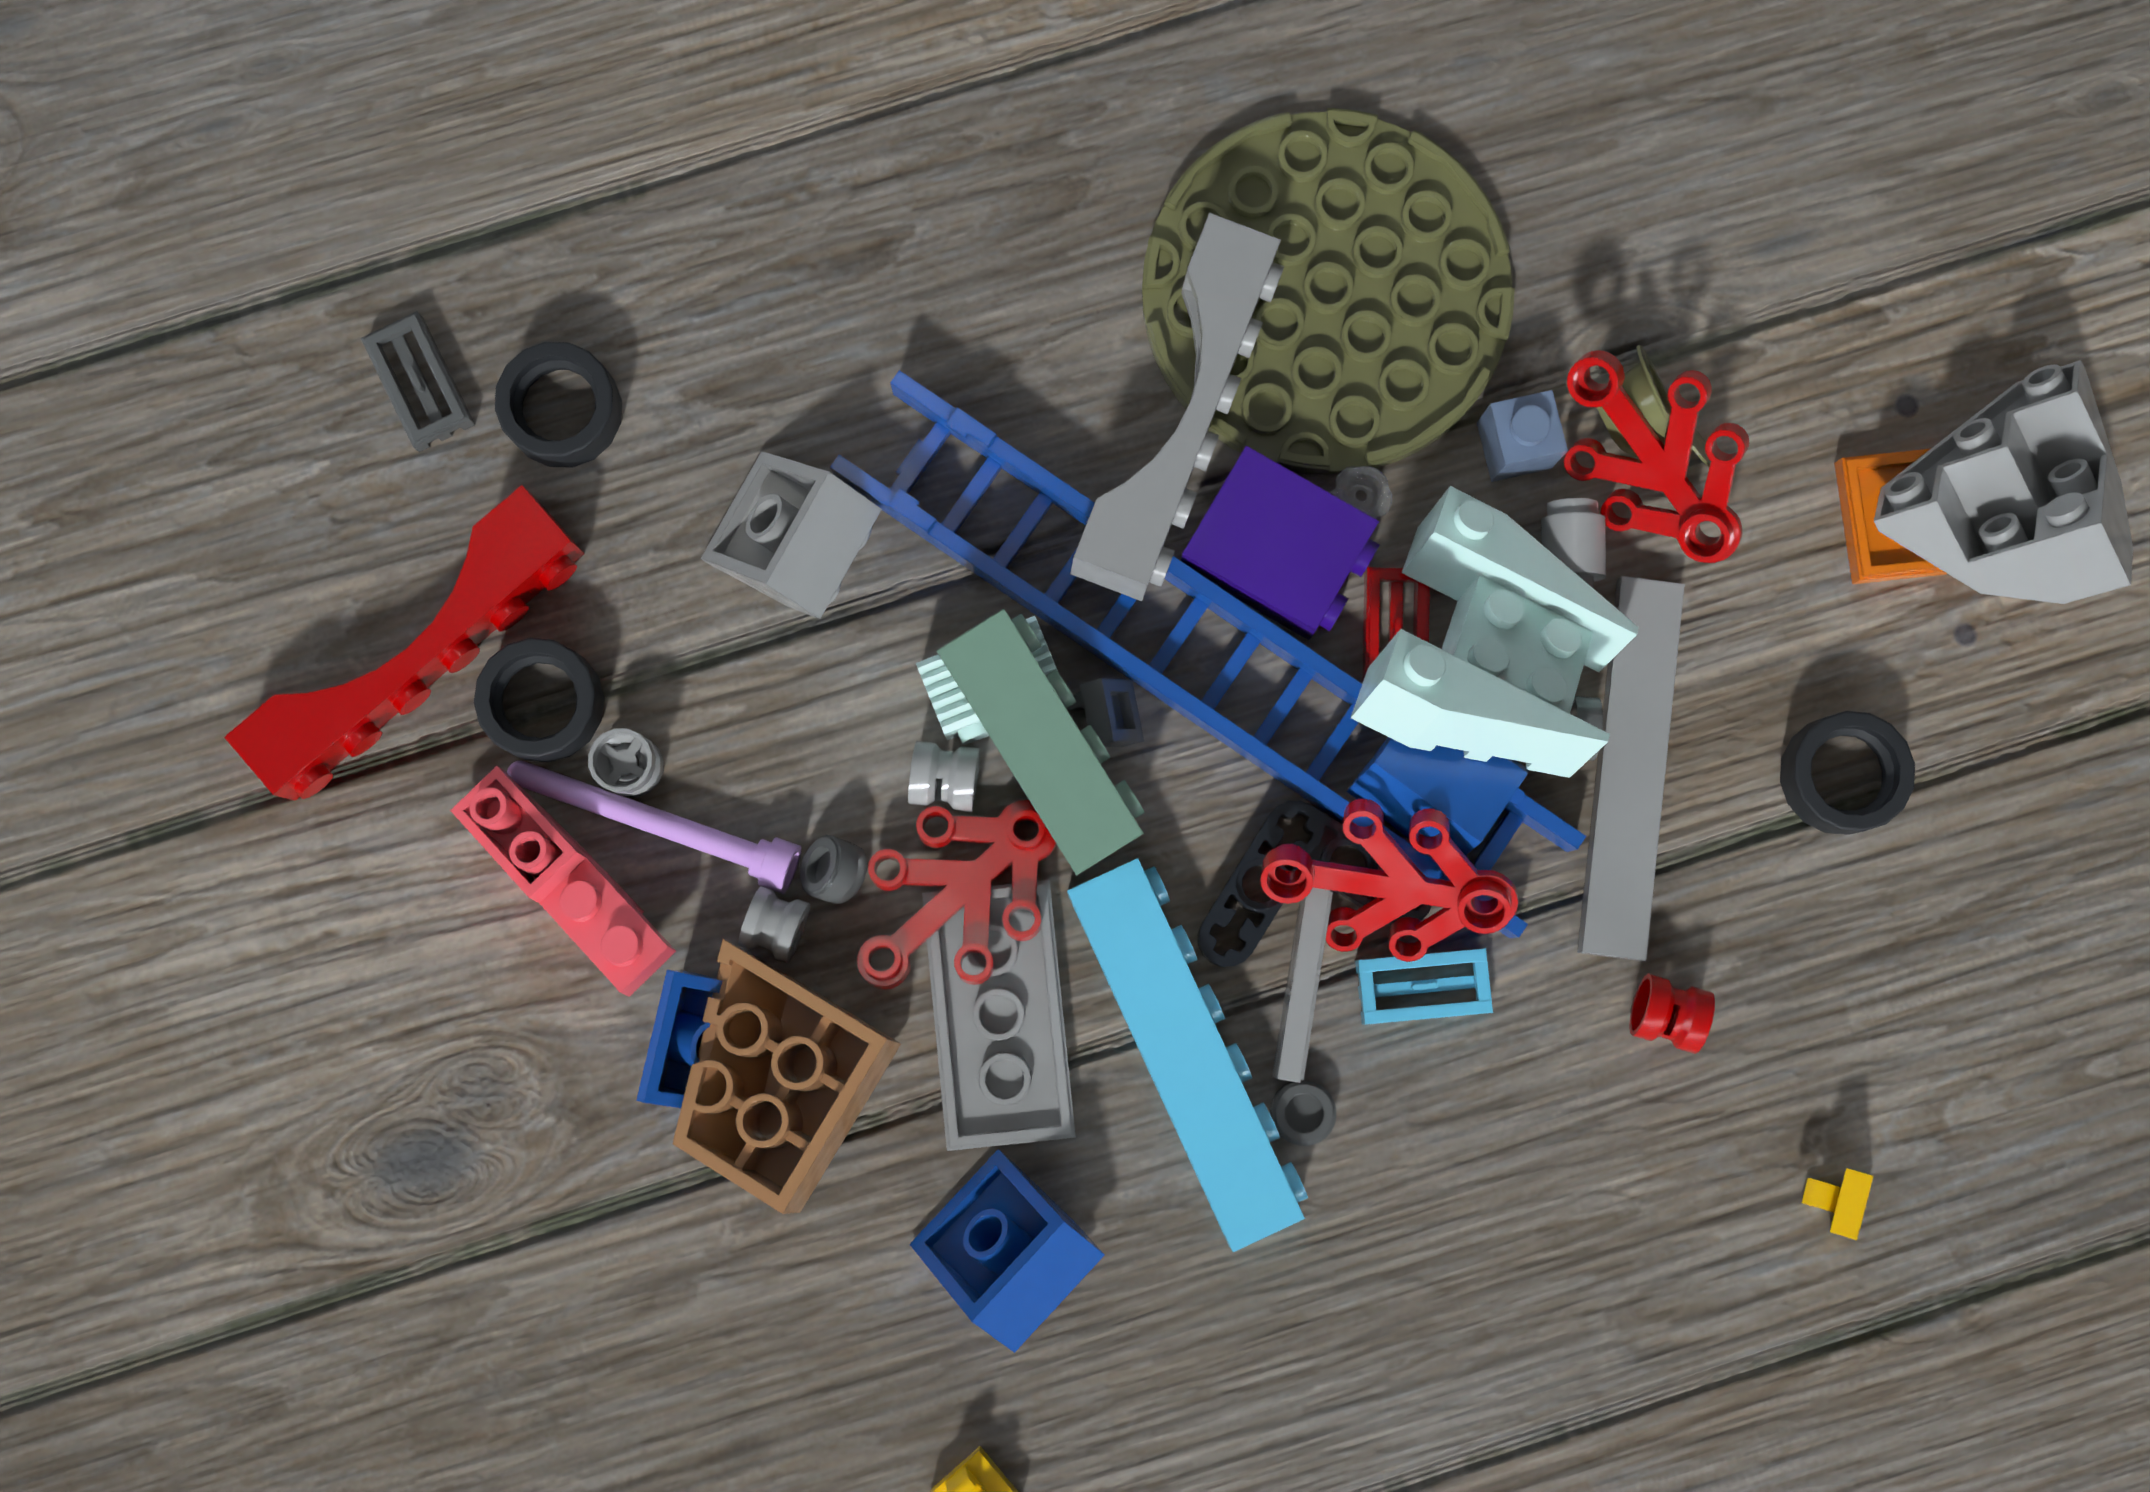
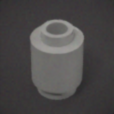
[1541,498,1606,589]

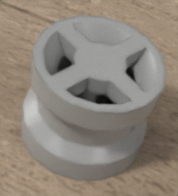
[738,886,810,963]

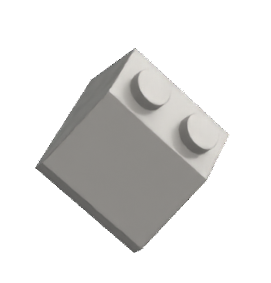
[701,451,882,619]

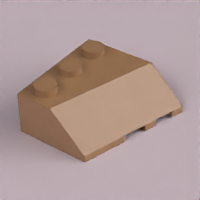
[672,939,901,1214]

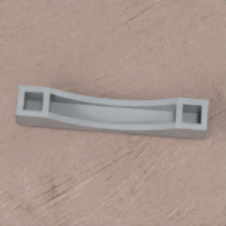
[1070,213,1285,601]

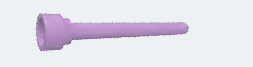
[507,761,801,894]

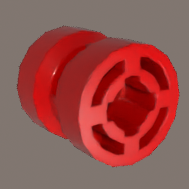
[1629,973,1715,1054]

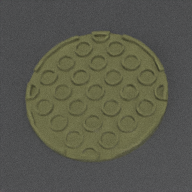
[1142,108,1515,475]

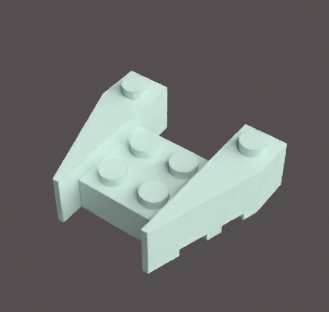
[1351,486,1639,778]

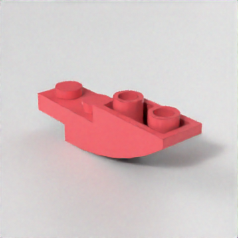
[450,766,676,997]

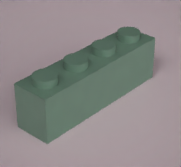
[936,609,1145,876]

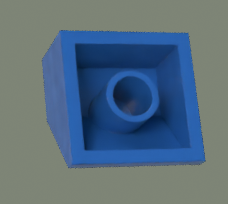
[909,1149,1105,1353]

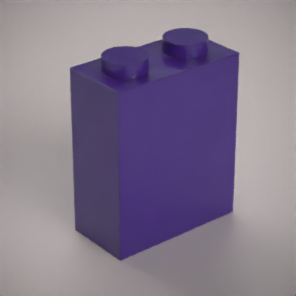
[1181,446,1380,640]

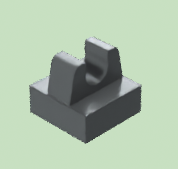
[1066,678,1144,747]

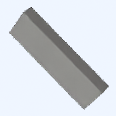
[1272,888,1333,1083]

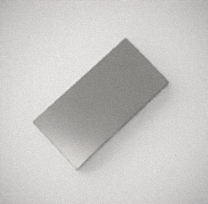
[922,880,1076,1151]

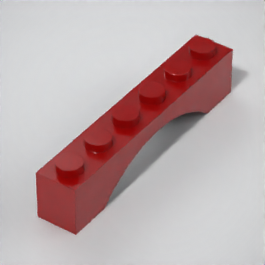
[224,485,585,800]

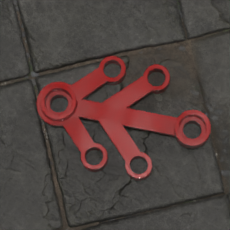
[1564,350,1749,563]
[1260,799,1518,962]
[857,800,1056,990]

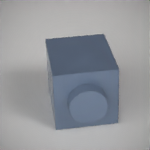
[1477,390,1568,482]

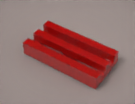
[1362,567,1430,684]

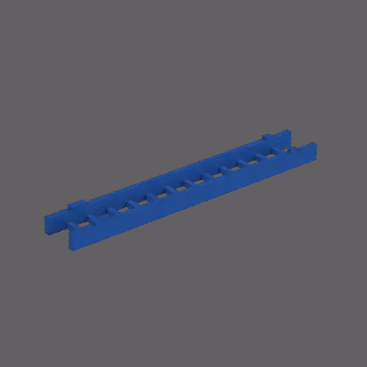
[830,370,1586,938]

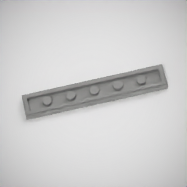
[1577,576,1685,961]

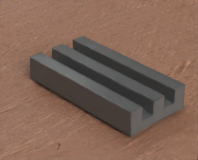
[361,311,475,452]

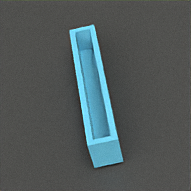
[1067,858,1308,1252]

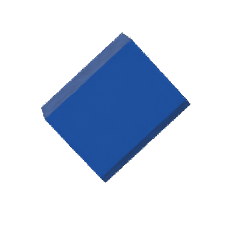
[1346,737,1529,855]
[636,970,723,1108]

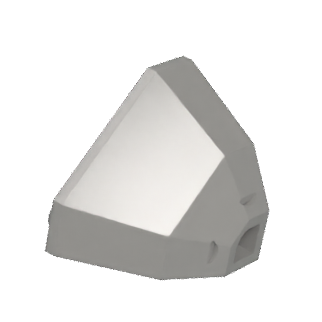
[1874,360,2133,604]

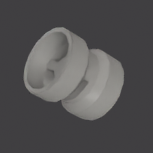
[588,728,664,797]
[908,741,980,812]

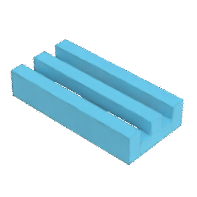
[1355,948,1493,1025]

